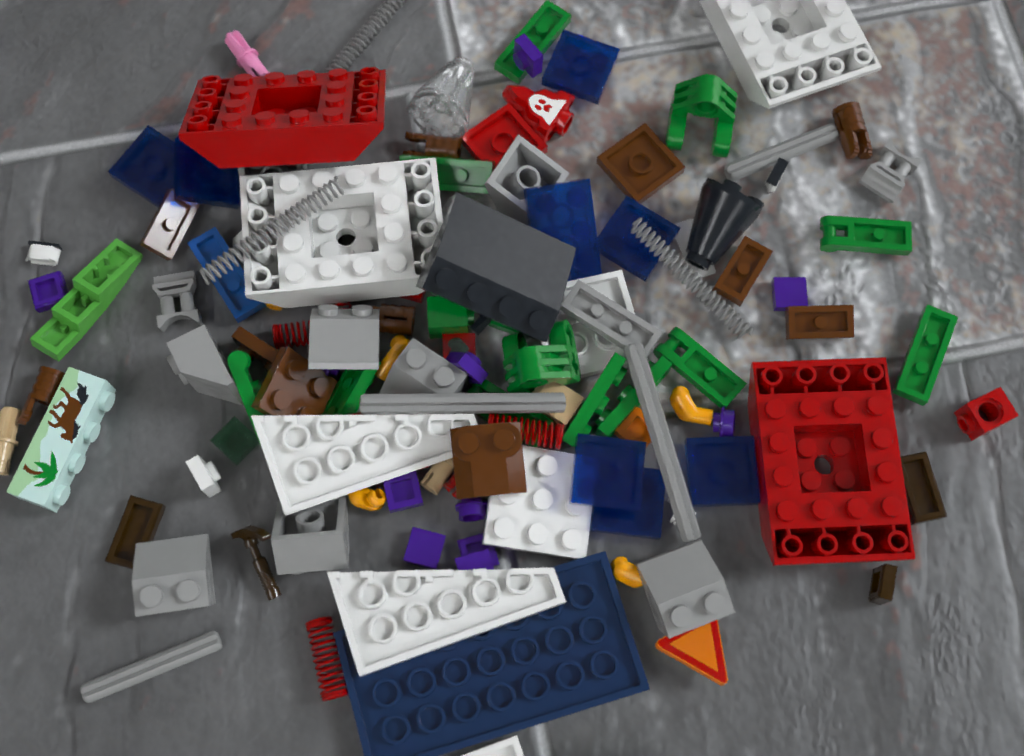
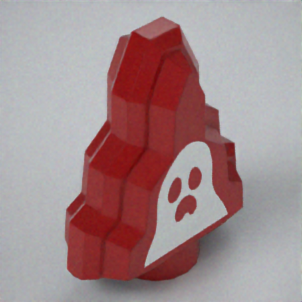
[502,85,575,143]

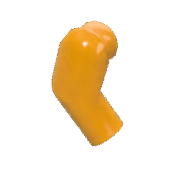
[375,335,410,381]
[670,386,713,426]
[348,488,386,511]
[610,556,643,588]

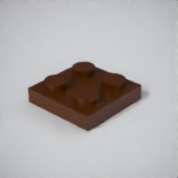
[596,123,685,207]
[251,346,338,416]

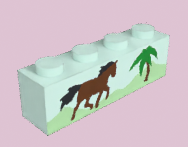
[6,367,116,513]

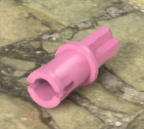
[225,30,270,77]

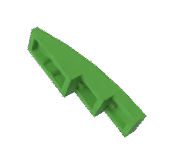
[30,238,143,362]

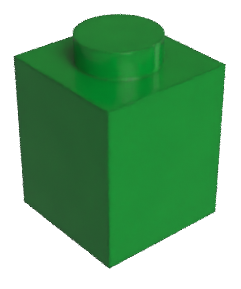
[427,296,474,339]

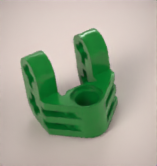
[665,74,737,158]
[502,319,581,393]

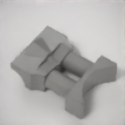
[858,138,923,203]
[152,270,203,332]

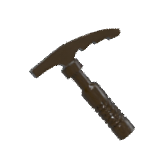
[231,525,282,601]

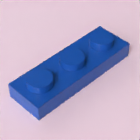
[187,227,266,323]

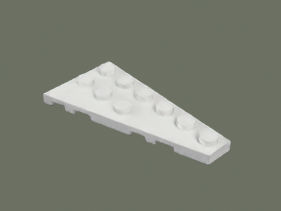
[251,414,478,516]
[327,567,566,677]

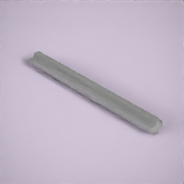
[623,342,701,542]
[359,392,566,415]

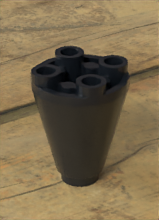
[685,178,764,271]

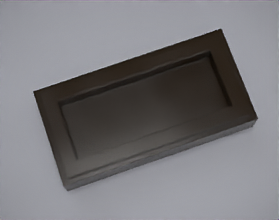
[901,451,947,525]
[105,495,166,570]

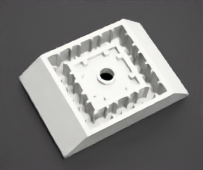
[699,0,882,109]
[239,157,443,308]

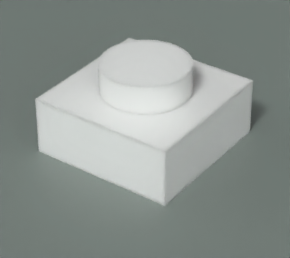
[186,455,222,498]

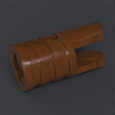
[832,101,873,160]
[403,132,462,158]
[372,303,416,336]
[17,366,65,425]

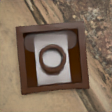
[450,422,527,500]

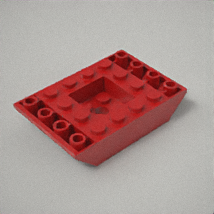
[178,67,387,169]
[747,357,916,566]

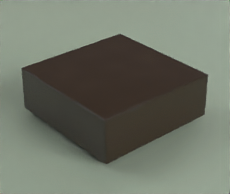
[868,563,898,605]

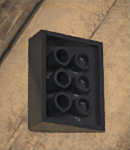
[416,192,576,342]

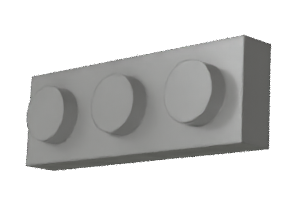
[560,280,663,357]

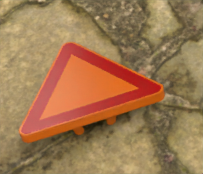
[655,620,728,686]

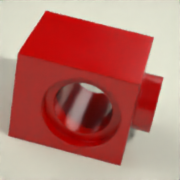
[954,387,1019,441]

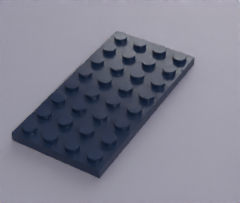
[333,551,650,756]

